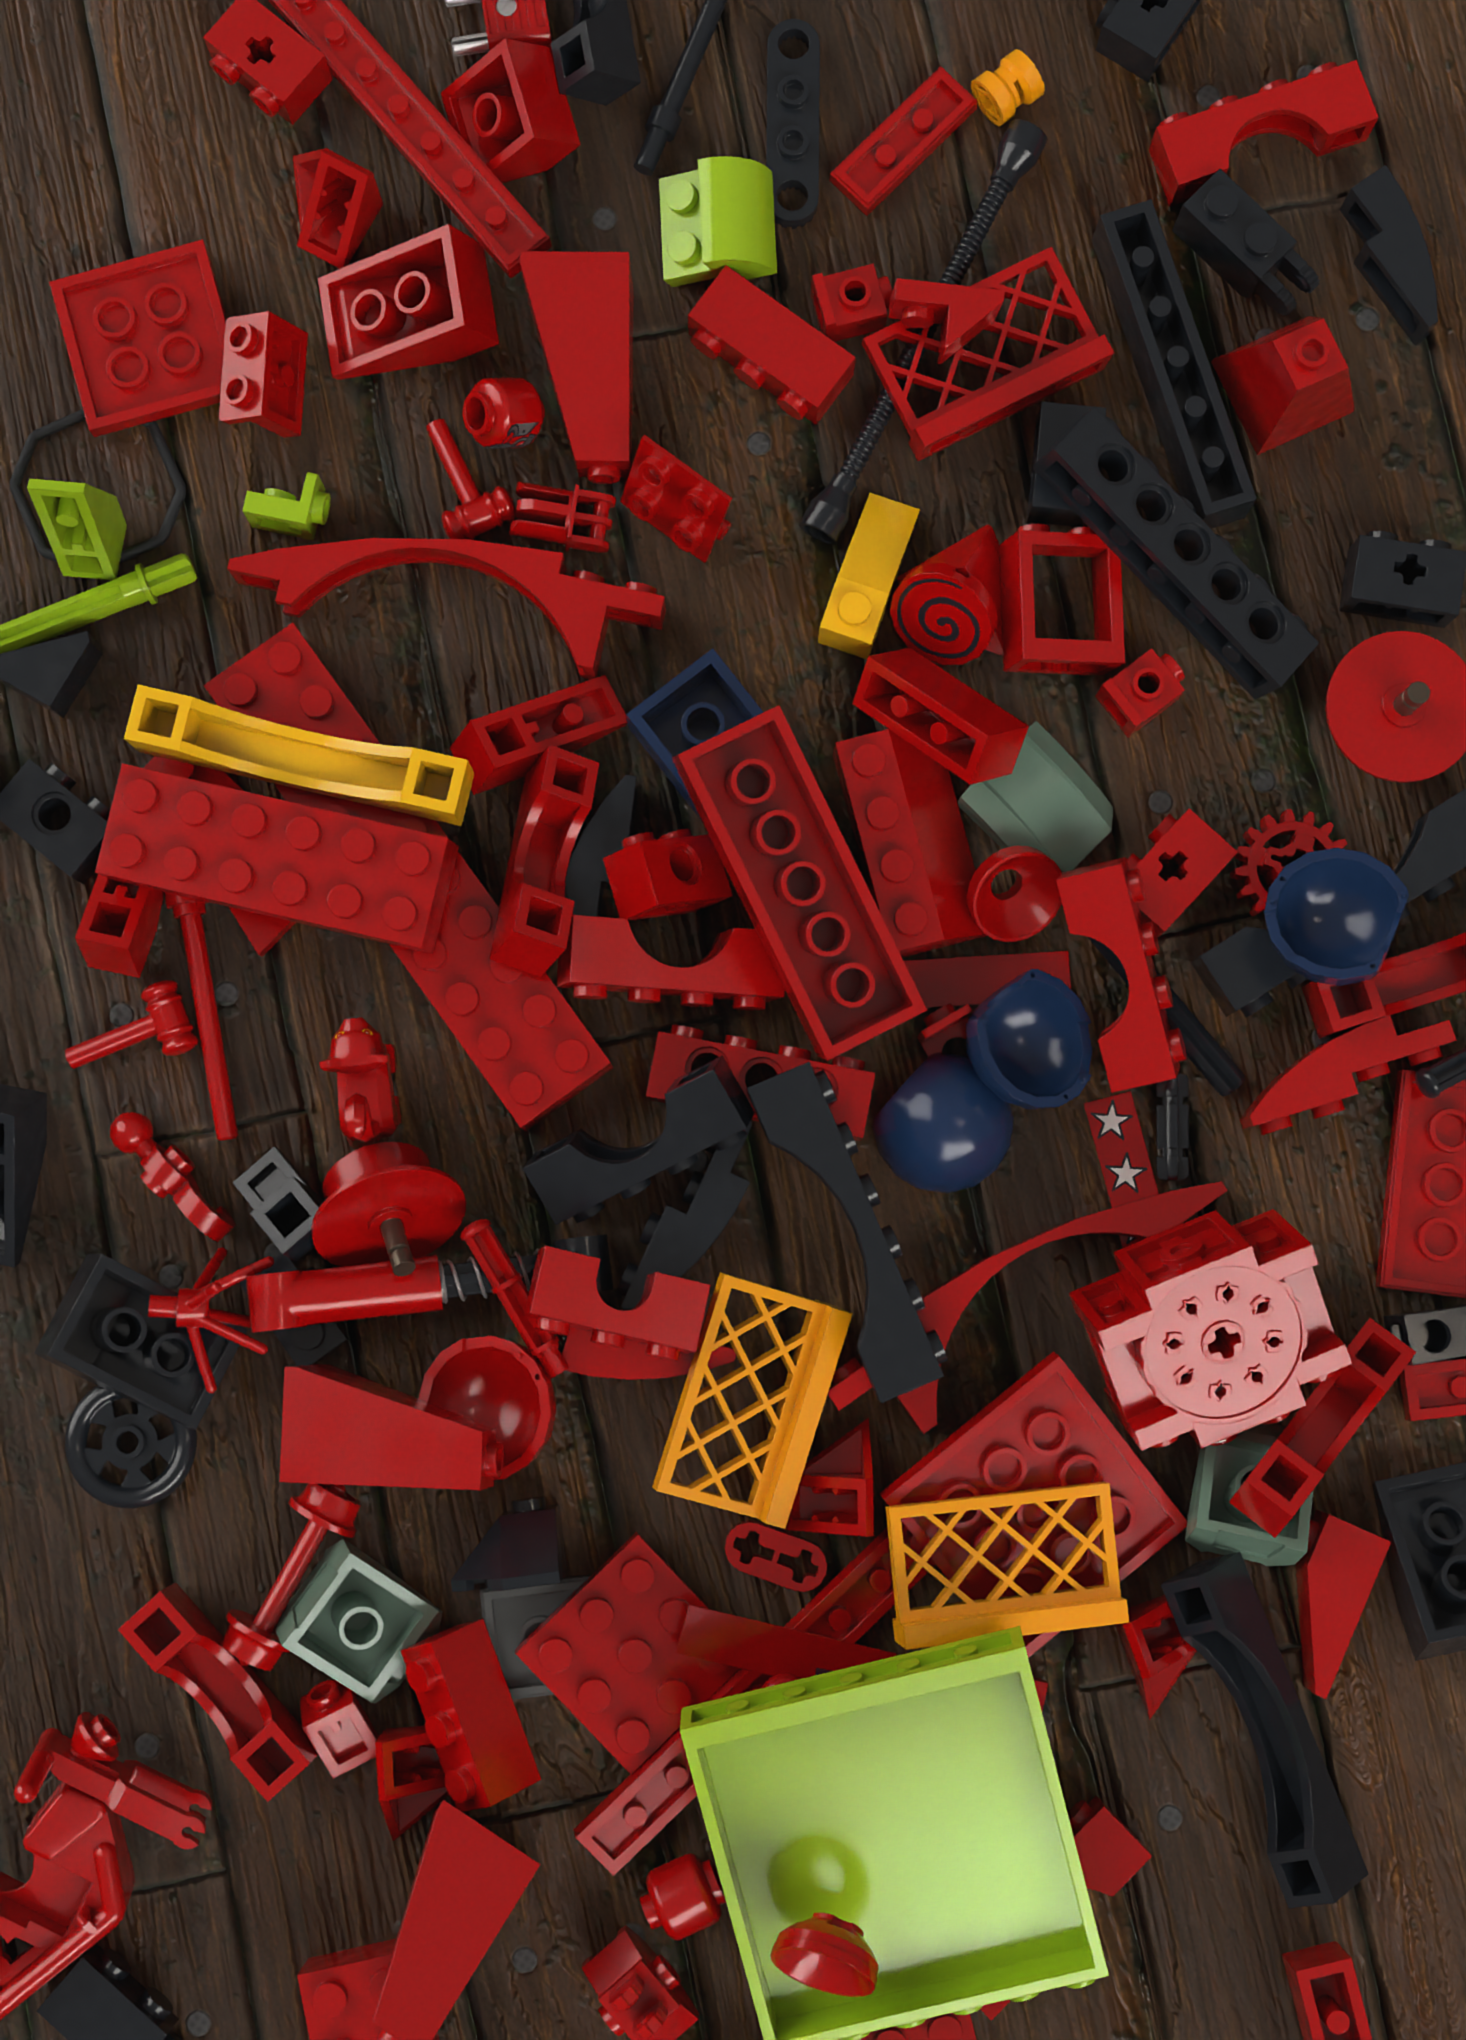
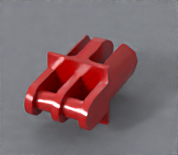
[509,481,616,553]

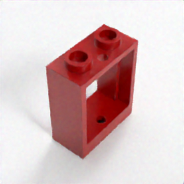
[999,524,1125,676]

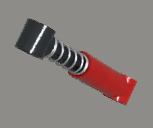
[246,1234,613,1333]

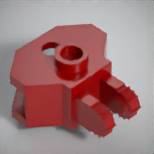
[582,1925,699,2040]

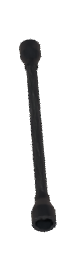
[799,119,1048,545]

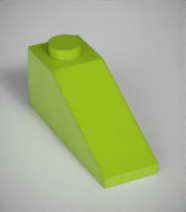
[27,479,127,580]

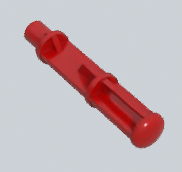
[460,1219,569,1378]

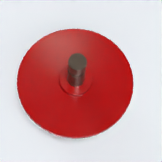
[1325,631,1466,783]
[311,1142,466,1276]

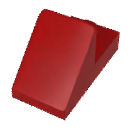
[888,278,1005,364]

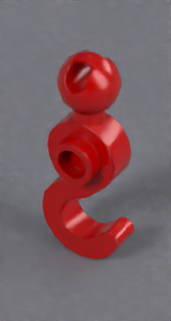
[110,1112,236,1242]

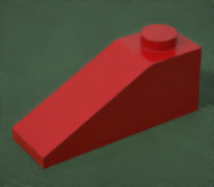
[450,675,628,795]
[75,874,164,978]
[1296,1510,1391,1699]

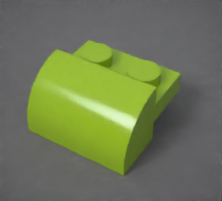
[659,156,777,287]

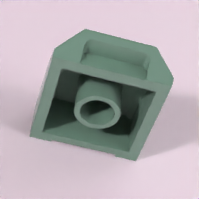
[958,721,1113,872]
[1185,1424,1313,1566]
[275,1539,442,1703]

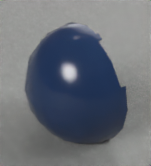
[1264,848,1409,986]
[966,969,1092,1109]
[872,1052,1014,1193]

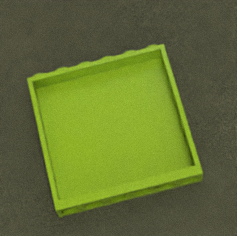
[680,1626,1109,2040]

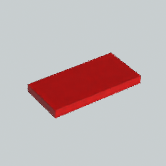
[1375,1069,1466,1299]

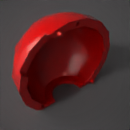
[418,1335,557,1480]

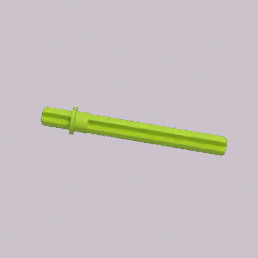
[0,553,197,654]

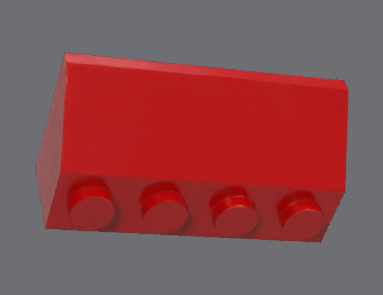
[833,729,987,958]

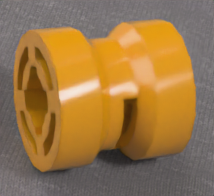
[971,49,1045,126]

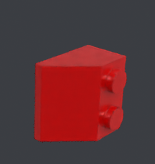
[440,38,581,183]

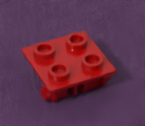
[620,434,733,563]

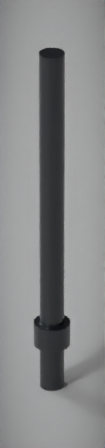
[633,0,728,176]

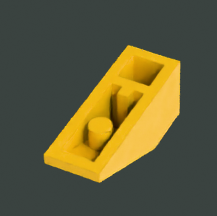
[818,493,920,659]

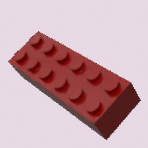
[672,705,927,1061]
[95,763,459,954]

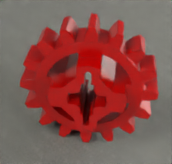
[1230,809,1348,917]

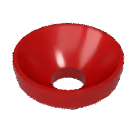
[967,846,1062,942]
[770,1913,879,1997]

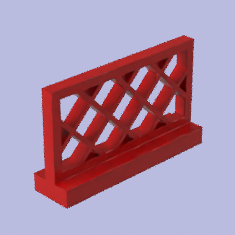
[861,246,1114,461]

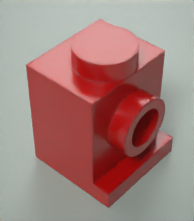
[811,263,892,342]
[1095,648,1185,738]

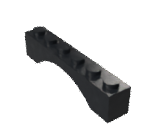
[1190,788,1466,1018]
[747,1062,948,1403]
[1161,1552,1369,1908]

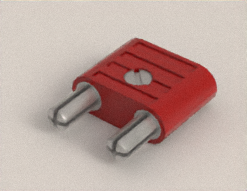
[444,0,552,57]

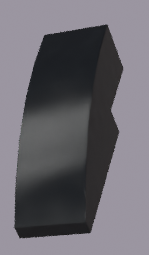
[1339,165,1438,346]
[565,775,639,917]

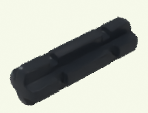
[1156,1073,1190,1181]

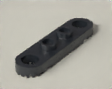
[766,19,820,229]

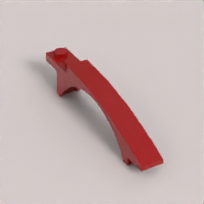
[227,538,666,679]
[827,1181,1228,1434]

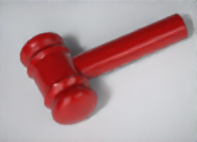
[426,419,516,540]
[65,980,199,1069]

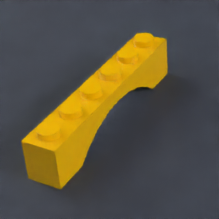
[124,684,475,826]

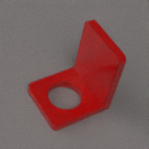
[916,1003,973,1057]

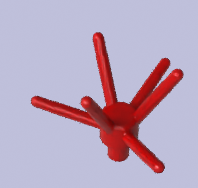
[148,1247,274,1393]

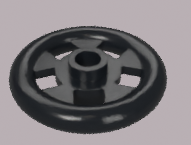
[65,1385,197,1509]

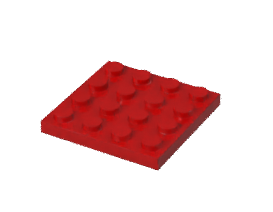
[879,1351,1187,1658]

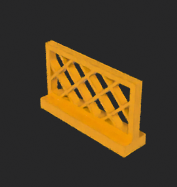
[652,1272,853,1529]
[885,1481,1129,1650]

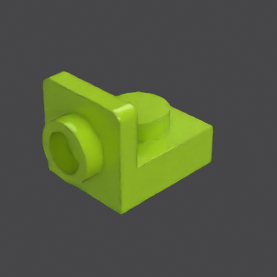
[242,472,331,540]

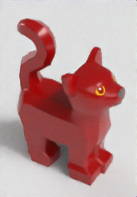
[319,1017,401,1149]

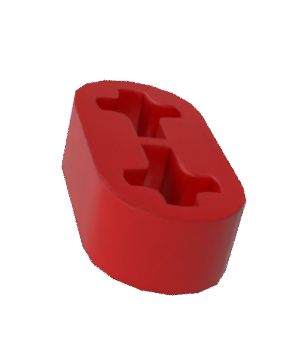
[725,1520,827,1592]

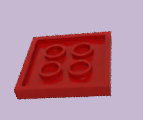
[49,239,227,437]
[515,1531,740,1775]

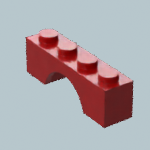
[1148,60,1379,207]
[489,744,600,977]
[1056,857,1187,1093]
[557,915,785,1011]
[1302,932,1466,1039]
[1229,1318,1416,1538]
[118,1582,318,1802]
[980,1795,1152,2021]

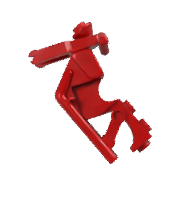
[0,1711,213,2020]

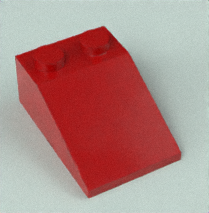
[318,224,499,380]

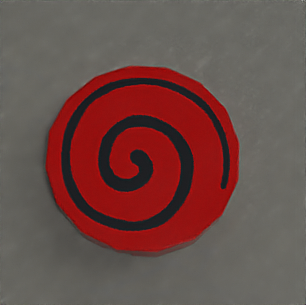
[890,563,998,665]

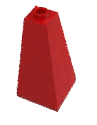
[520,251,634,484]
[1211,316,1355,455]
[279,1364,504,1490]
[372,1800,541,2040]

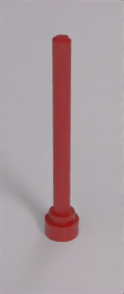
[164,892,238,1141]

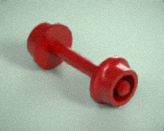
[221,1483,362,1671]

